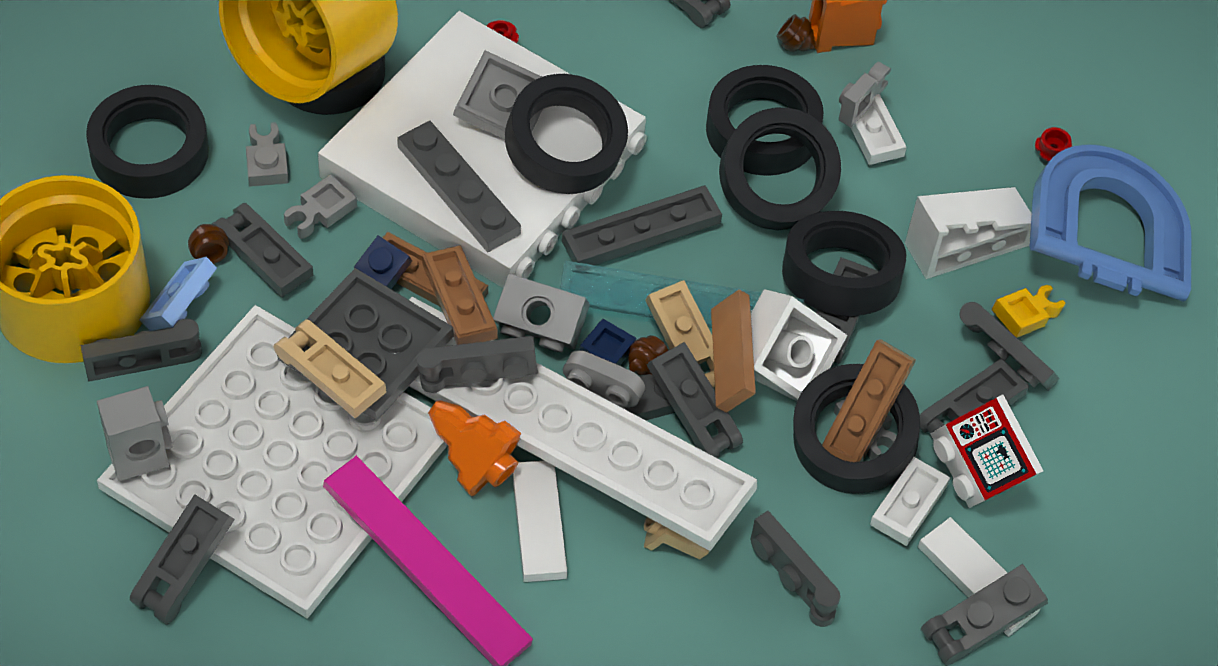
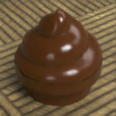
[776,14,815,52]
[188,224,229,264]
[628,335,669,375]

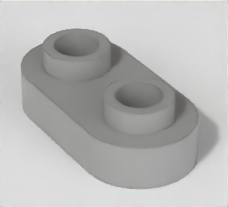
[563,351,645,408]

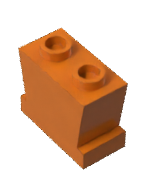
[808,0,887,53]

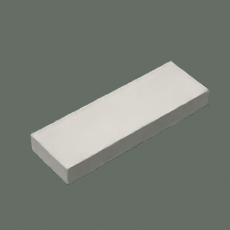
[512,461,567,582]
[918,517,1040,637]

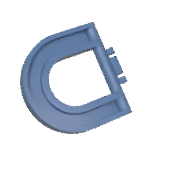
[1030,145,1191,302]

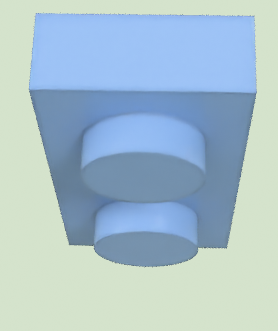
[140,257,217,331]

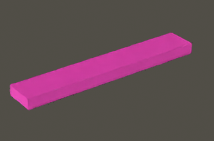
[323,455,533,666]

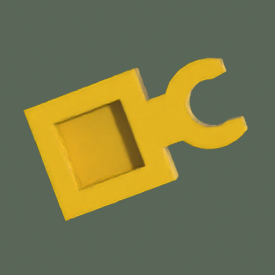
[991,285,1066,338]

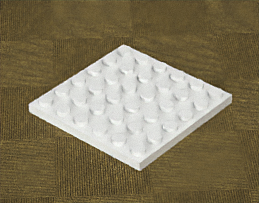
[97,305,448,619]

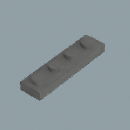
[397,120,521,253]
[561,185,722,271]

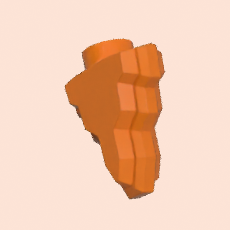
[428,400,521,496]

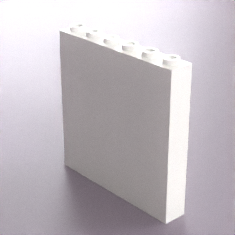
[318,11,647,288]

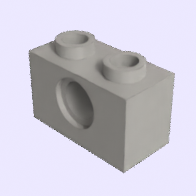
[493,273,590,353]
[97,386,173,481]

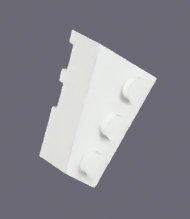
[905,187,1032,279]

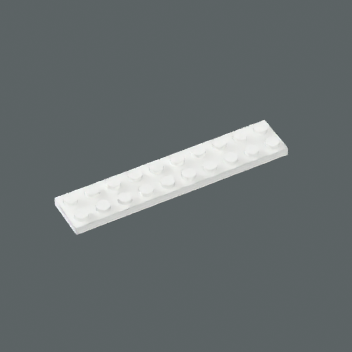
[409,297,757,551]

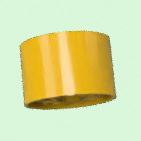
[219,0,398,103]
[0,175,151,363]

